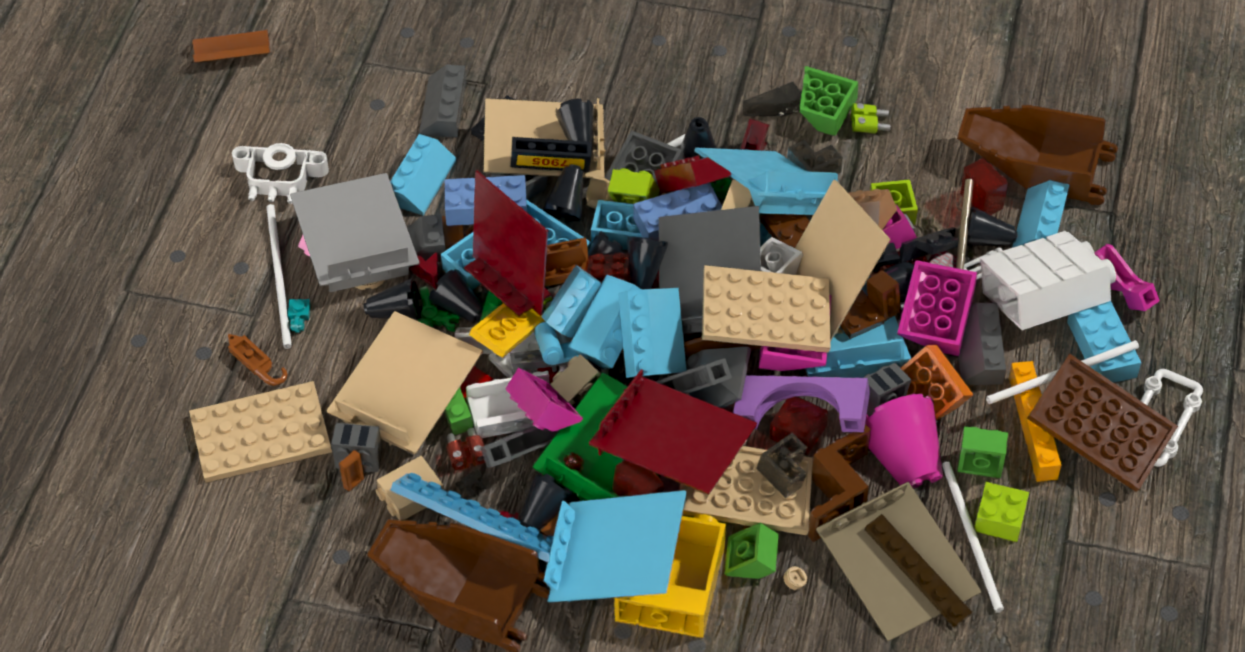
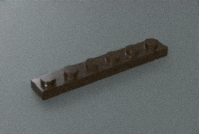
[864,514,972,628]

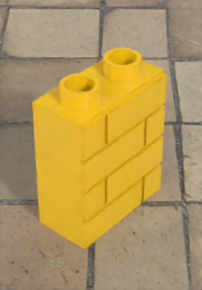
[614,514,726,638]

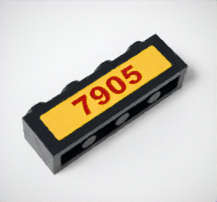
[510,137,592,172]

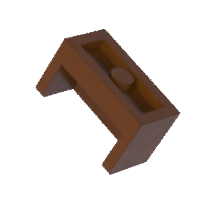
[866,271,901,322]

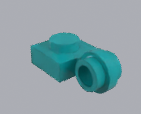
[288,299,311,333]

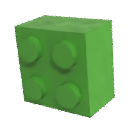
[958,427,1008,478]

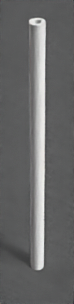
[986,340,1139,404]
[942,462,1004,613]

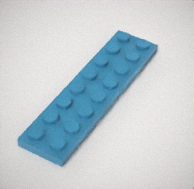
[390,473,554,562]

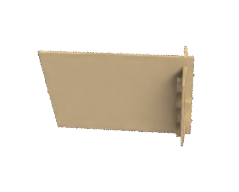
[484,98,606,178]
[795,180,890,342]
[327,311,483,454]

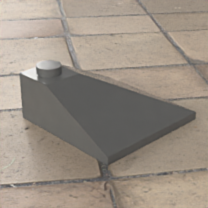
[604,130,685,196]
[686,347,751,408]

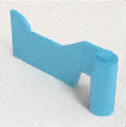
[534,322,579,365]

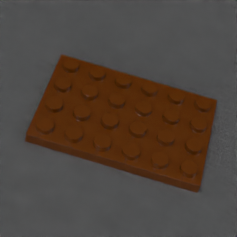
[1027,354,1178,492]

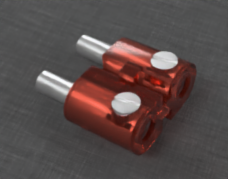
[446,428,485,470]

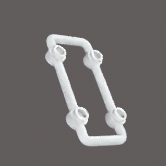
[1140,369,1203,467]

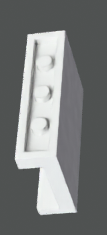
[466,371,549,439]

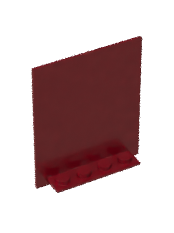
[464,170,551,316]
[589,369,757,494]

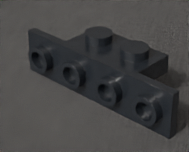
[899,227,959,263]

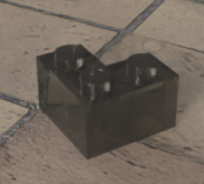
[787,140,843,174]
[756,433,807,498]

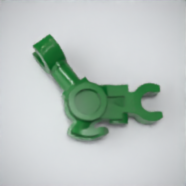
[418,286,459,332]

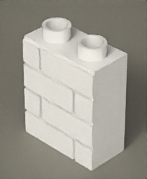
[980,231,1116,330]

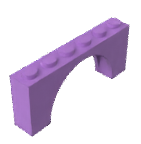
[733,375,870,432]

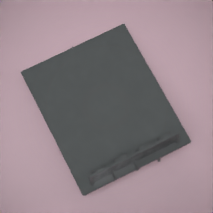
[659,206,761,335]

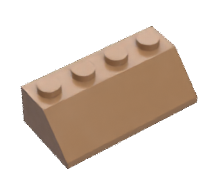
[848,189,897,229]

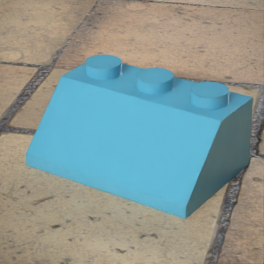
[542,265,602,339]

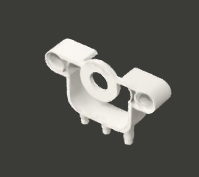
[232,143,329,204]

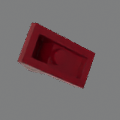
[740,119,769,151]
[409,253,439,289]

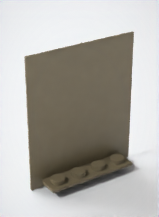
[816,482,981,642]

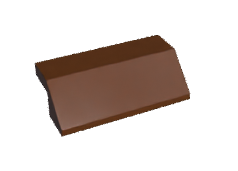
[192,30,270,62]
[544,237,589,287]

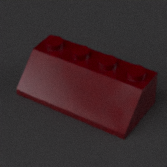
[654,155,731,193]

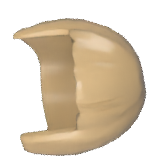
[586,176,614,209]

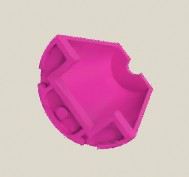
[865,394,943,489]

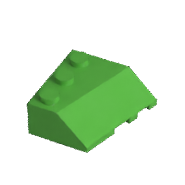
[800,66,858,136]

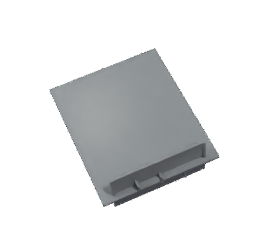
[290,173,419,292]

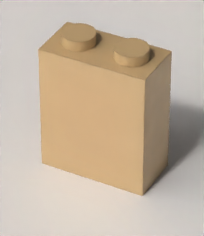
[376,456,444,520]

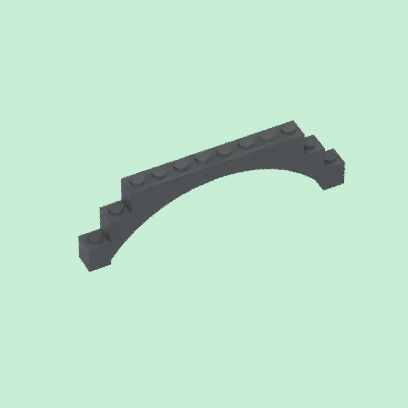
[480,358,732,468]

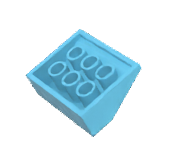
[618,288,686,378]

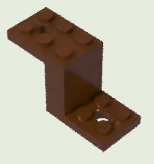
[808,424,871,542]

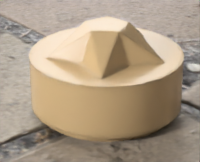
[784,566,807,590]

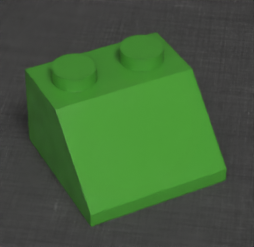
[725,522,778,579]

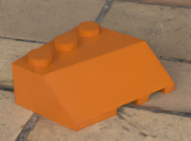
[901,345,973,420]

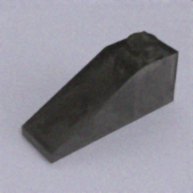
[743,82,802,117]

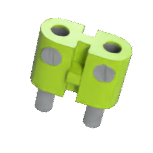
[851,103,890,134]

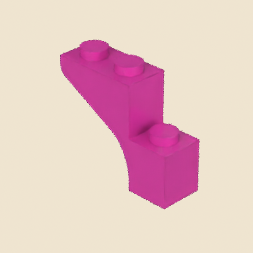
[1094,244,1160,311]

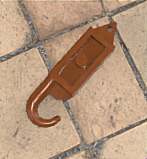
[228,334,288,386]

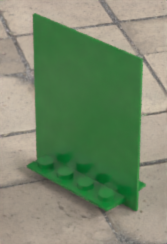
[533,373,659,501]

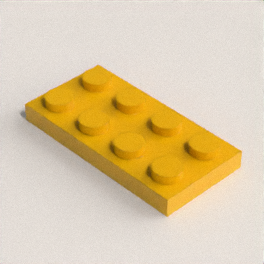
[469,303,545,358]

